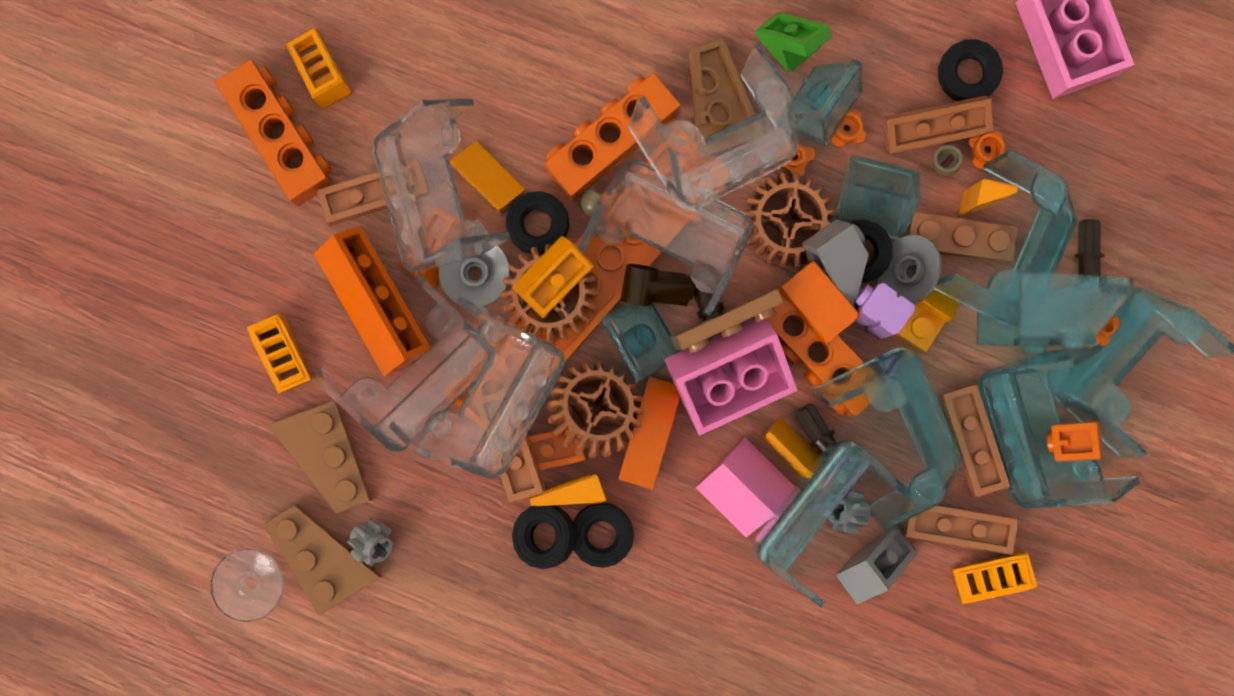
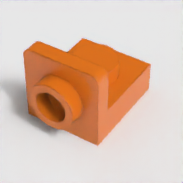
[1047,421,1103,462]

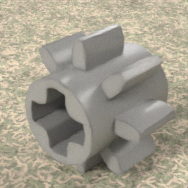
[826,488,871,534]
[347,519,394,567]

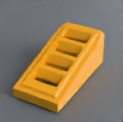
[285,27,352,109]
[247,314,312,394]
[529,472,607,506]
[952,550,1037,604]

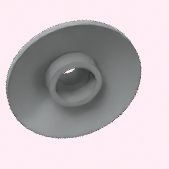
[877,235,942,304]
[439,237,510,308]

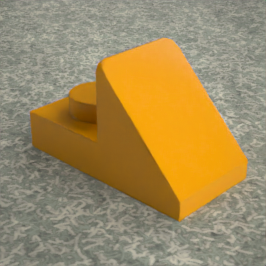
[896,279,962,353]

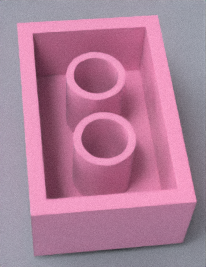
[1016,0,1135,99]
[664,318,798,436]

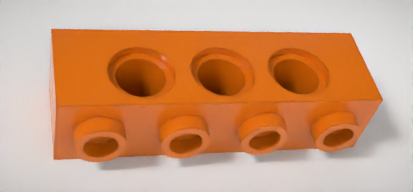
[214,59,334,207]
[544,73,681,202]
[766,289,887,417]

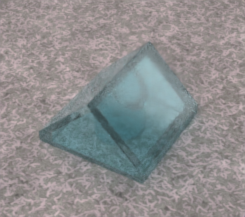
[778,60,862,146]
[835,155,920,239]
[601,302,681,383]

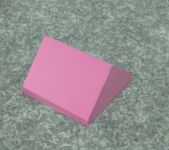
[695,437,796,538]

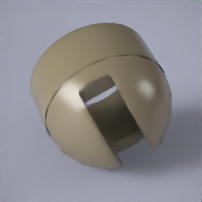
[933,145,963,176]
[581,189,611,218]

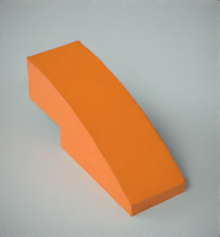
[618,376,680,490]

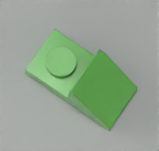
[755,12,832,72]

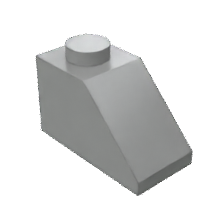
[802,219,869,306]
[836,525,918,604]

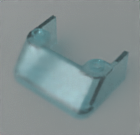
[934,150,1078,329]
[976,273,1134,354]
[1047,287,1234,458]
[979,343,1140,508]
[813,348,962,531]
[753,440,911,607]

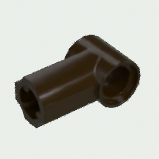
[620,264,695,306]

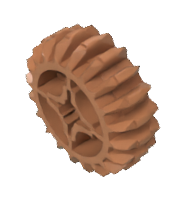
[741,173,837,268]
[500,244,598,343]
[547,361,644,458]

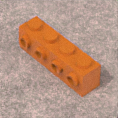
[314,226,431,377]

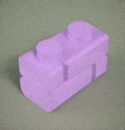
[853,283,915,340]

